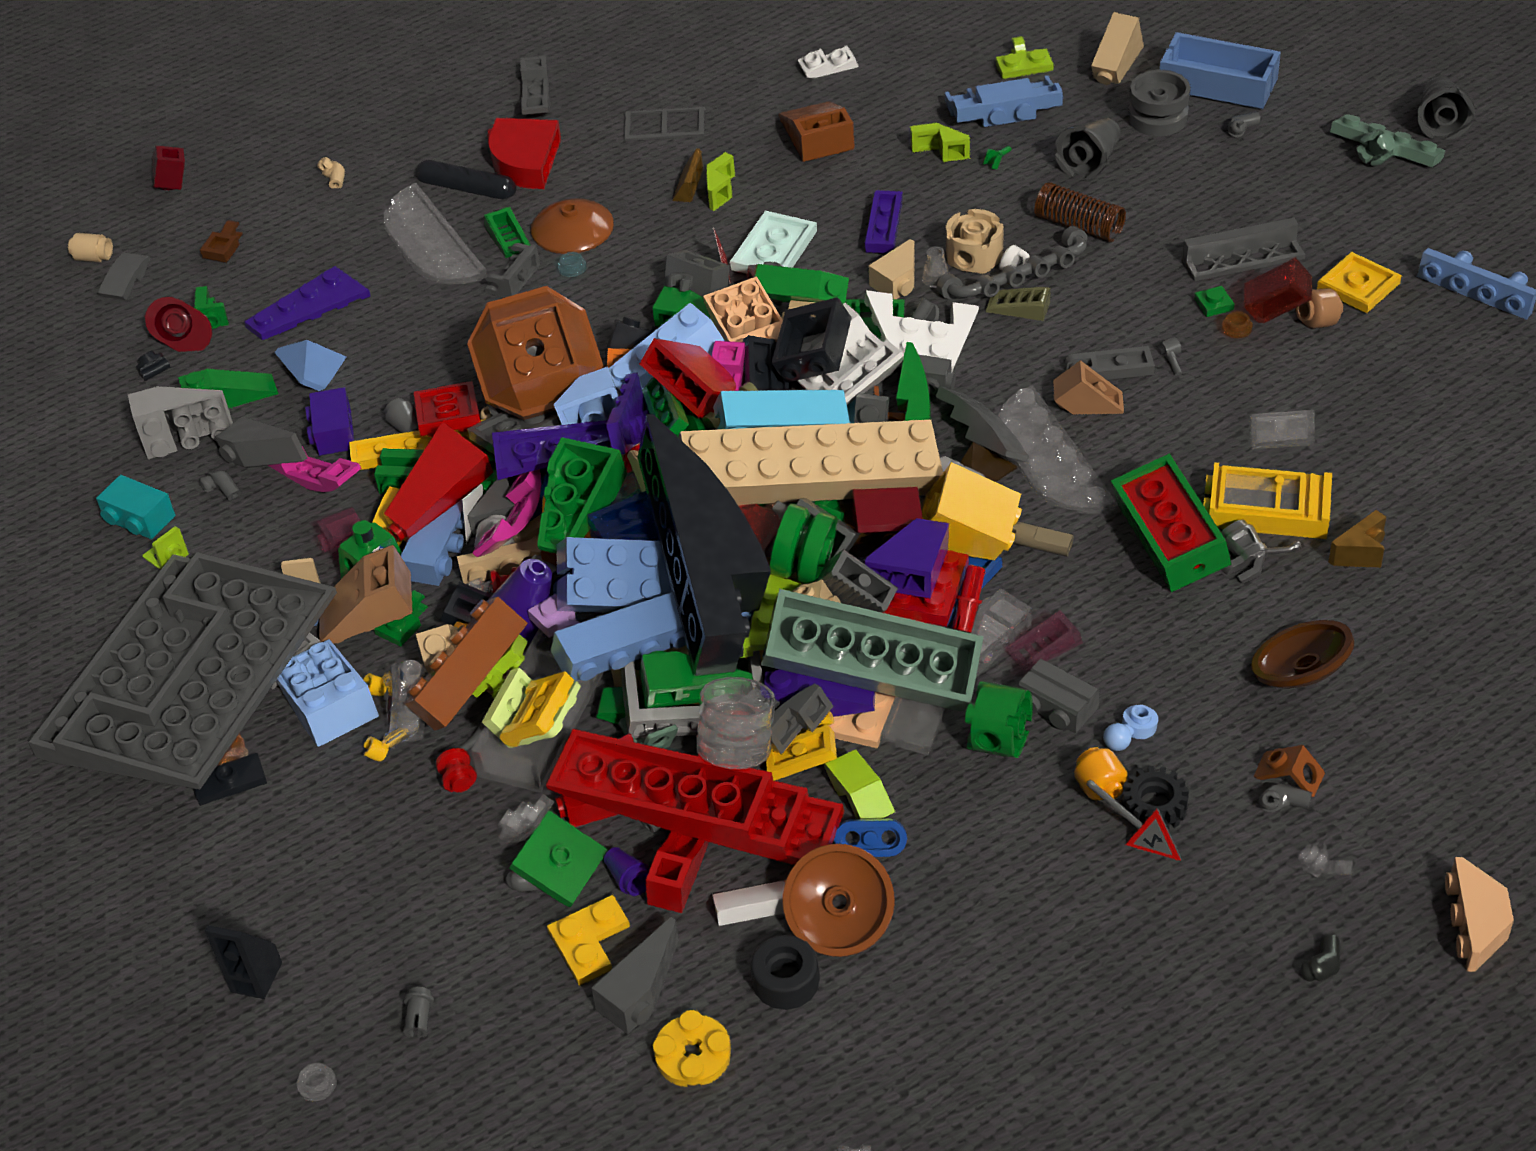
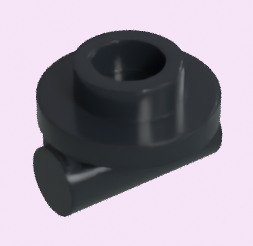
[136,350,171,381]

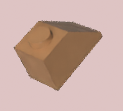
[1053,360,1124,414]

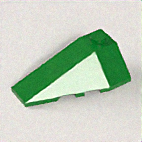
[537,437,628,554]

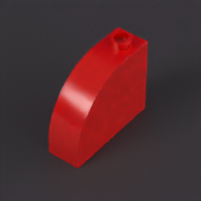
[488,118,561,189]
[639,338,736,418]

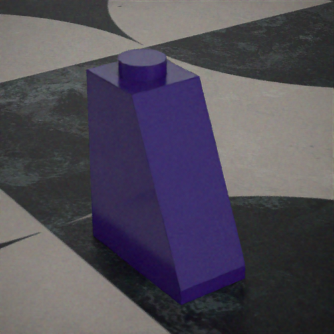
[865,518,949,598]

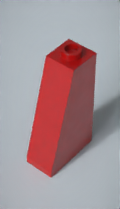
[384,423,493,542]

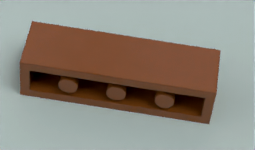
[404,596,528,730]

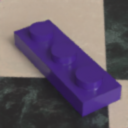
[865,190,903,253]

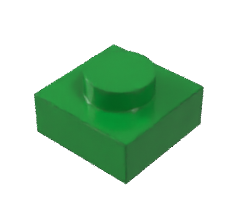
[1194,286,1235,317]

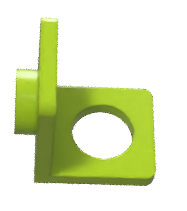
[143,526,189,570]

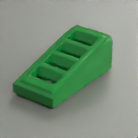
[484,207,531,258]

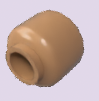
[1296,288,1343,328]

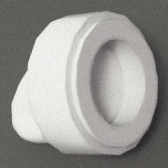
[999,245,1030,271]

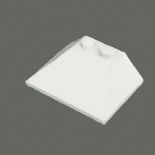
[797,303,904,405]

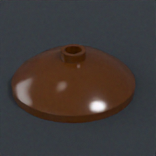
[1251,620,1354,688]

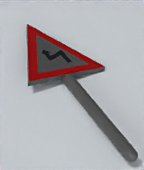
[1087,780,1181,861]

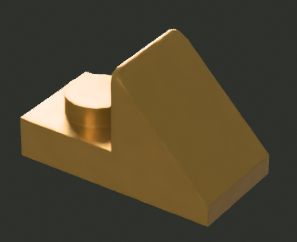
[1328,510,1386,568]

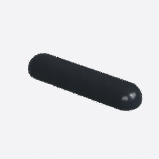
[416,160,517,199]

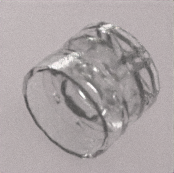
[696,677,775,769]

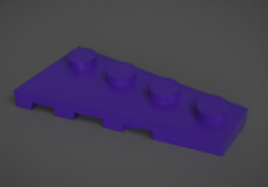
[606,372,650,454]

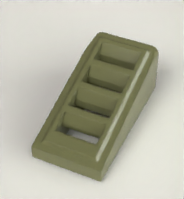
[986,287,1051,321]

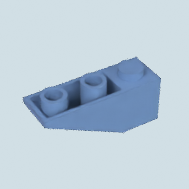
[401,500,465,586]

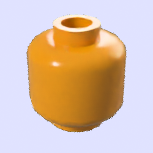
[1074,747,1128,801]

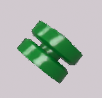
[770,503,837,584]

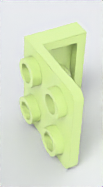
[482,668,581,749]

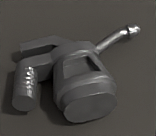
[1221,520,1301,584]

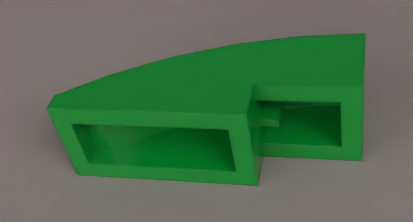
[896,342,931,421]

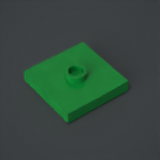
[509,810,608,907]

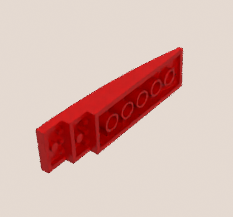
[546,729,844,865]

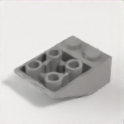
[128,386,233,459]

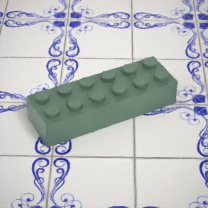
[761,589,984,712]

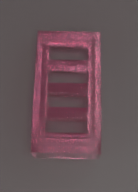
[1005,610,1083,672]

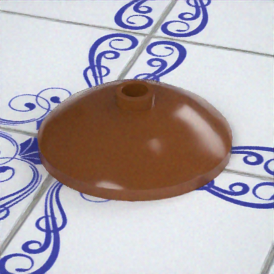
[531,198,614,254]
[783,844,895,957]

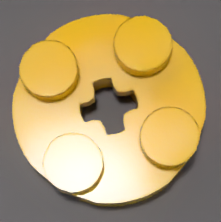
[653,1010,731,1087]

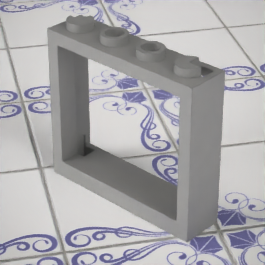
[620,612,764,738]

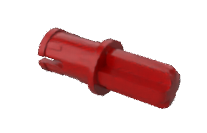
[952,565,985,633]

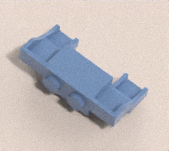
[945,75,1063,127]

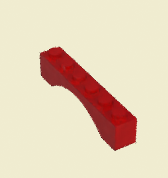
[646,712,746,913]

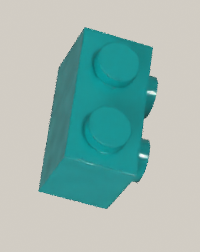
[96,474,176,539]

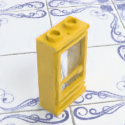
[1203,462,1332,539]

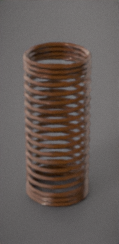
[1034,182,1126,242]

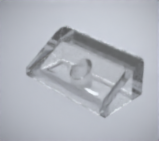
[1248,410,1315,449]

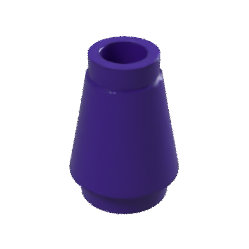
[604,847,650,896]

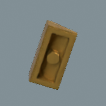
[672,149,703,202]

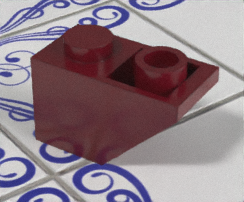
[152,145,185,190]

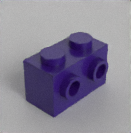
[305,387,354,456]

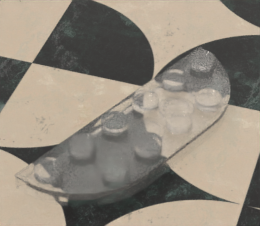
[384,183,487,284]
[998,385,1117,514]

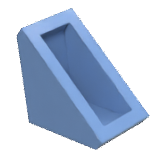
[275,340,346,391]

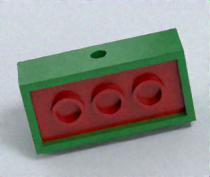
[1111,453,1232,592]

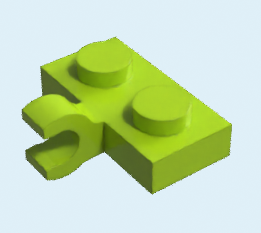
[996,36,1054,79]
[472,634,528,699]

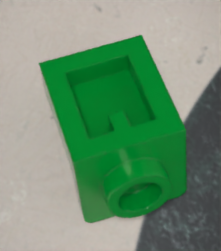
[195,286,229,329]

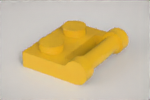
[500,671,574,747]

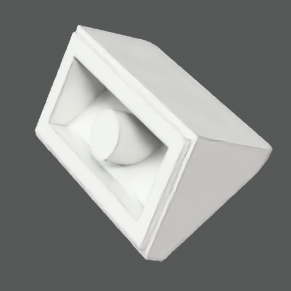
[712,880,785,926]

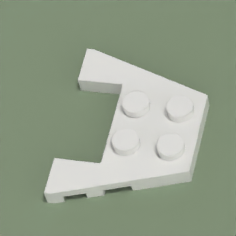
[864,290,979,371]

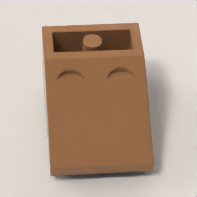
[319,545,412,644]

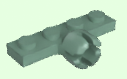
[1330,115,1446,167]

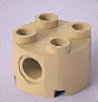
[946,209,1004,274]

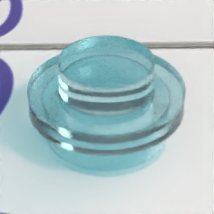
[558,252,587,277]

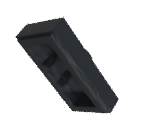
[194,752,267,806]

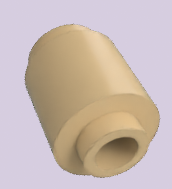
[68,233,113,262]

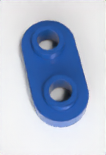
[834,818,907,857]

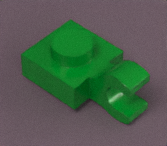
[374,590,428,647]

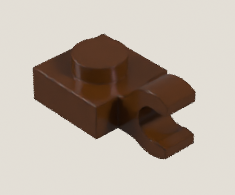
[200,220,243,263]

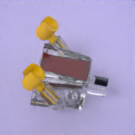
[363,660,426,761]

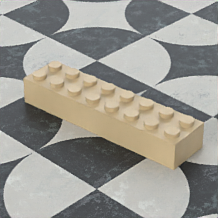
[678,420,943,505]

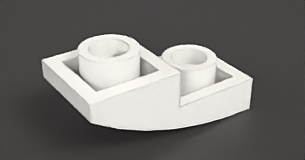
[798,46,858,78]

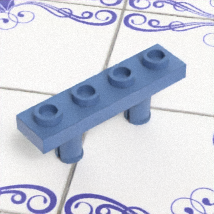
[1417,248,1536,320]

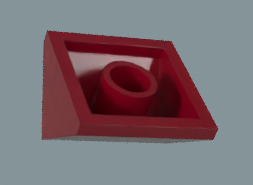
[850,487,923,533]

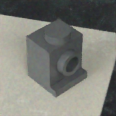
[919,354,956,395]

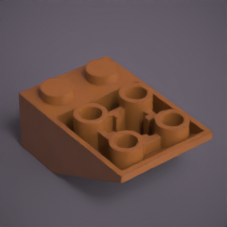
[778,101,854,162]

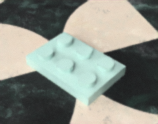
[730,211,817,274]

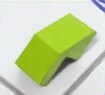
[910,123,970,162]
[707,152,735,211]
[823,749,895,819]

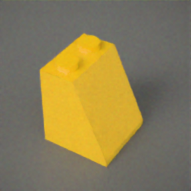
[921,462,1022,560]

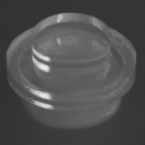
[297,1063,336,1101]

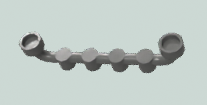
[937,226,1087,300]

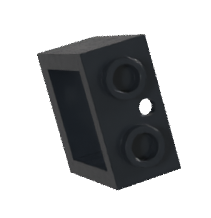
[771,297,852,383]

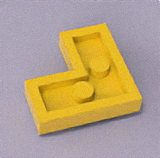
[547,895,630,986]

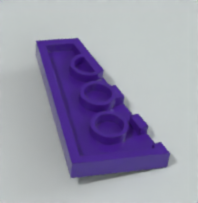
[244,266,371,340]
[492,420,612,480]

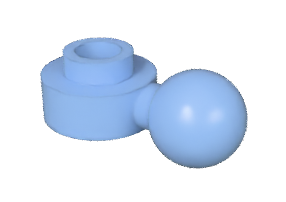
[1103,705,1158,751]

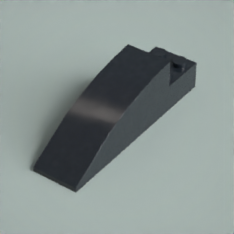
[637,414,771,676]

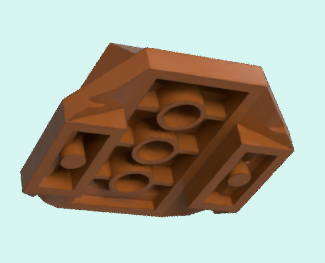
[467,286,603,420]

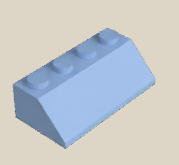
[609,303,725,410]

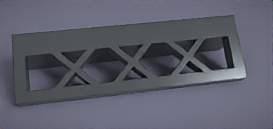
[1182,218,1305,281]

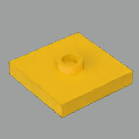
[1317,252,1402,313]

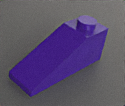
[764,670,875,717]

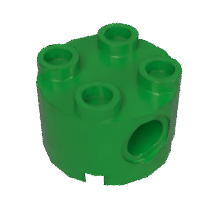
[965,681,1033,758]

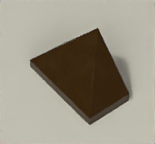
[960,442,1018,482]

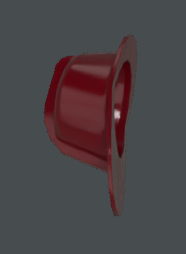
[145,297,212,352]

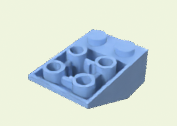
[276,639,379,747]

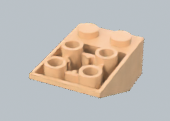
[703,277,783,342]

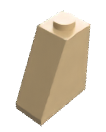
[1091,12,1144,85]

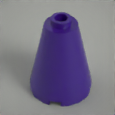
[487,559,552,648]

